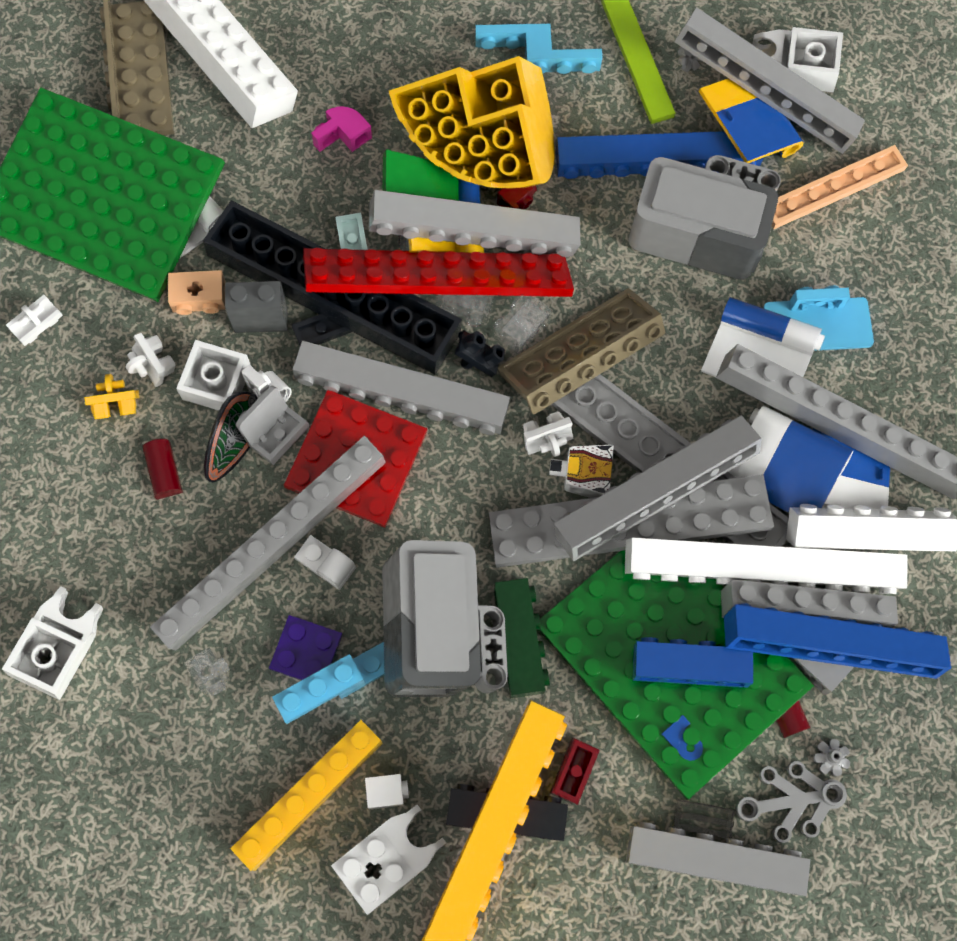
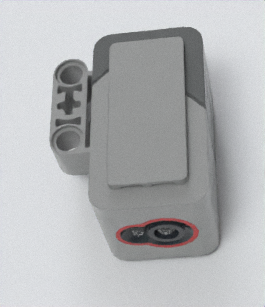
[628,155,781,280]
[382,540,508,697]

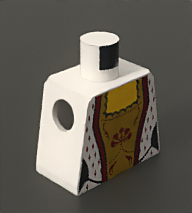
[549,445,614,498]

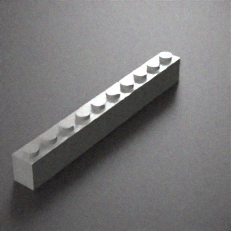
[716,344,957,500]
[150,436,386,651]

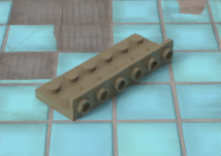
[100,0,175,135]
[498,288,665,414]

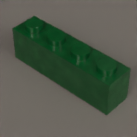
[494,578,550,699]

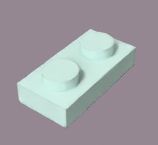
[335,213,368,250]

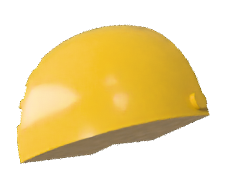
[389,56,555,188]

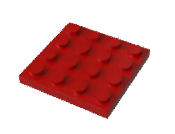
[284,390,427,528]

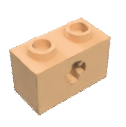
[168,270,226,315]

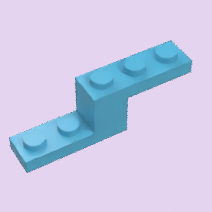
[475,24,603,74]
[272,642,384,724]

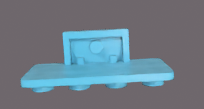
[763,285,874,351]

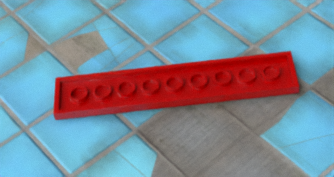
[303,248,574,297]

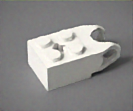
[752,27,843,92]
[2,586,103,700]
[331,805,446,915]

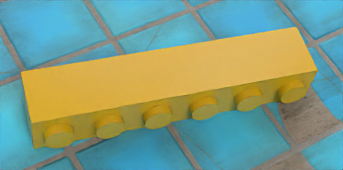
[230,720,383,871]

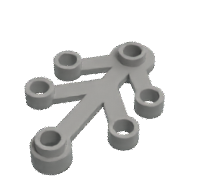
[735,761,847,843]

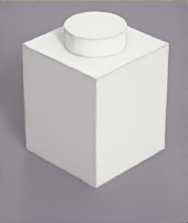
[365,774,409,810]

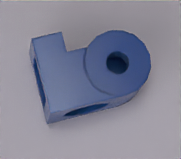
[661,715,703,761]

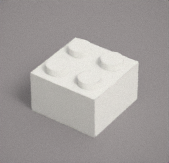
[176,340,251,410]

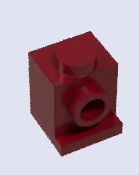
[496,185,537,210]

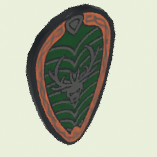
[204,391,258,483]

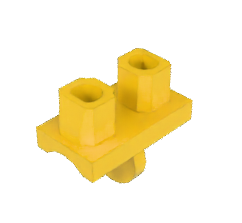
[84,374,139,419]

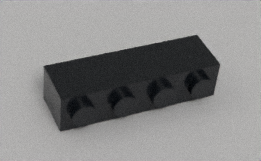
[446,784,568,841]

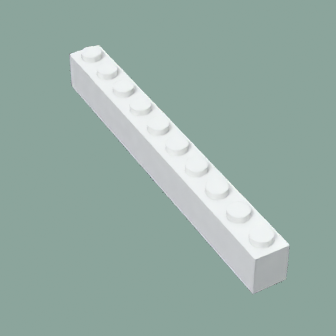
[625,538,907,594]

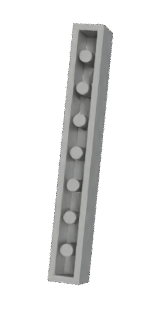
[675,7,865,154]
[369,190,581,257]
[292,341,510,435]
[554,415,762,562]

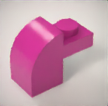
[311,106,372,152]

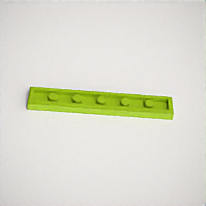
[601,0,676,124]

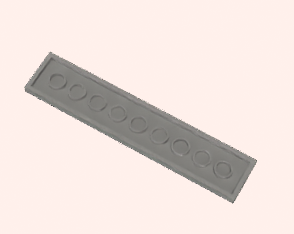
[551,374,788,547]
[489,474,774,568]

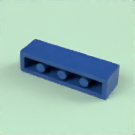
[633,637,753,688]

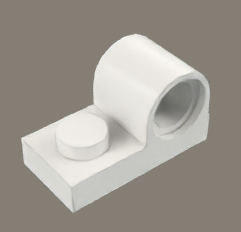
[241,365,291,402]
[294,535,356,590]

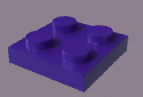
[269,615,343,681]

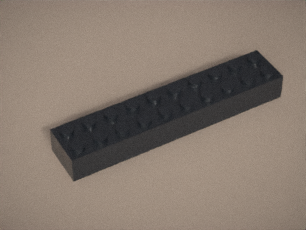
[203,200,462,375]

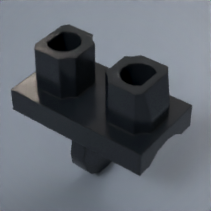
[455,330,505,377]

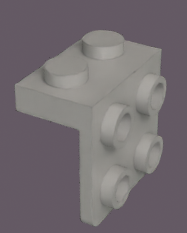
[236,386,310,465]

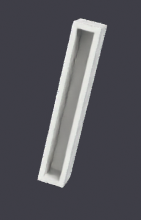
[786,504,957,551]

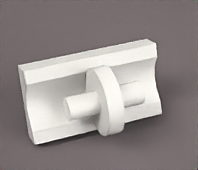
[6,295,63,346]
[126,333,176,387]
[523,411,573,457]

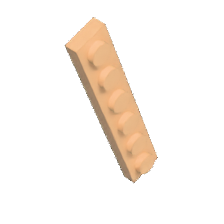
[772,145,908,229]

